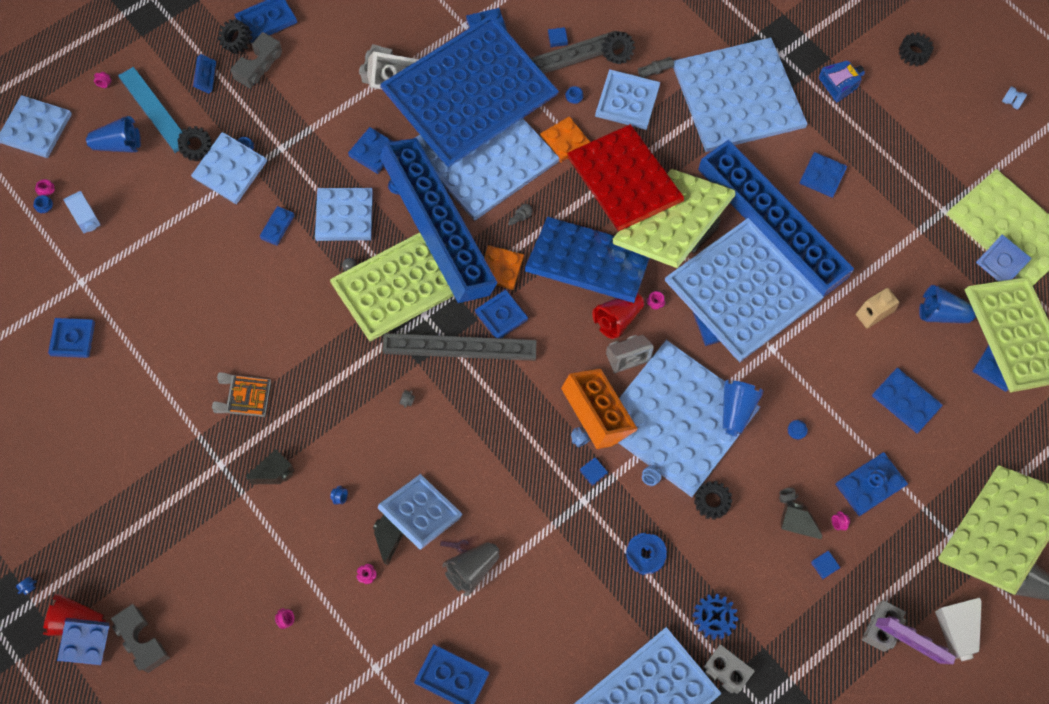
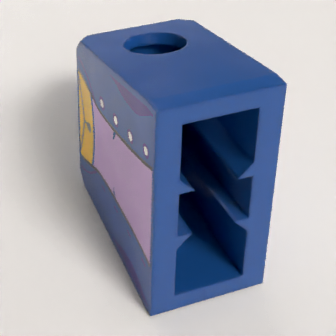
[819,61,865,103]

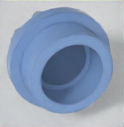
[571,427,591,447]
[642,465,661,486]

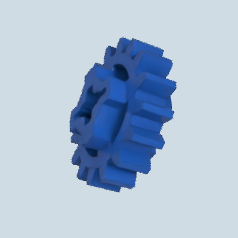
[692,594,738,640]

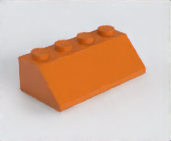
[561,369,638,449]

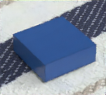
[548,27,568,47]
[580,458,608,486]
[811,551,840,580]

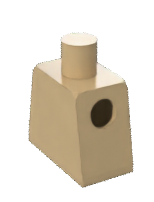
[855,288,899,329]

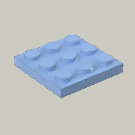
[595,69,660,130]
[0,95,72,158]
[191,132,267,205]
[315,188,373,241]
[378,474,462,550]

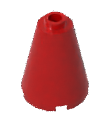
[592,293,644,339]
[43,594,107,636]

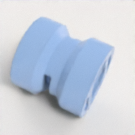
[1002,86,1027,110]

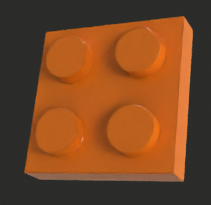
[540,116,590,163]
[484,245,524,290]

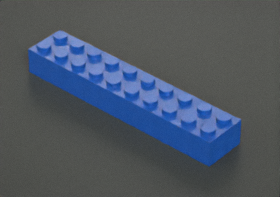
[379,138,497,303]
[698,139,854,297]

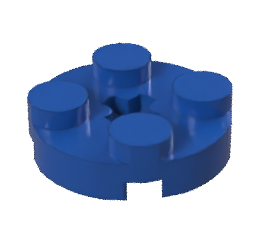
[626,533,667,575]

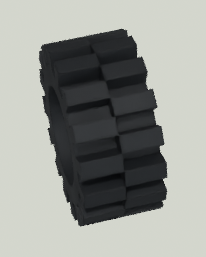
[218,19,252,54]
[601,31,635,64]
[899,32,934,67]
[177,126,211,161]
[694,481,732,520]

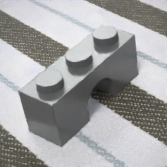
[231,32,282,89]
[111,604,170,673]

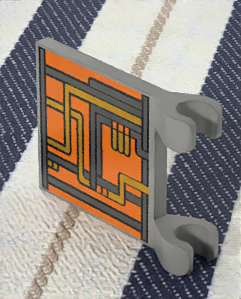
[212,372,271,417]

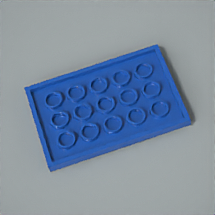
[525,217,650,303]

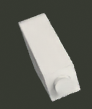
[935,598,981,662]

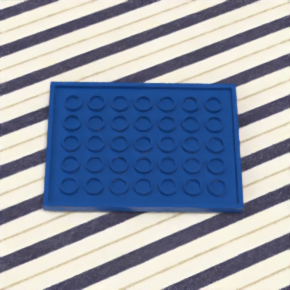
[380,14,559,168]

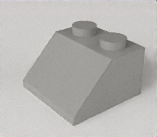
[606,335,654,374]

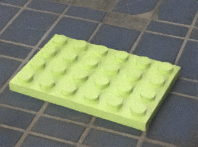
[613,169,735,268]
[947,169,1049,286]
[330,233,454,341]
[965,277,1049,393]
[938,465,1049,595]

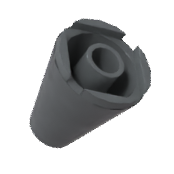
[442,542,500,596]
[1004,564,1049,601]

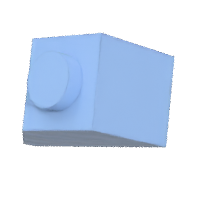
[63,191,100,233]

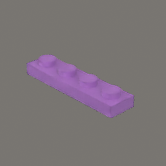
[875,616,956,664]

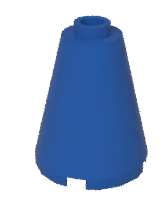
[86,116,141,153]
[919,285,976,323]
[722,380,763,437]

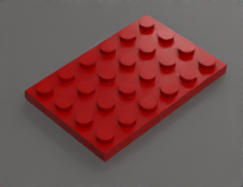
[567,124,684,232]

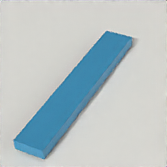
[118,67,190,153]

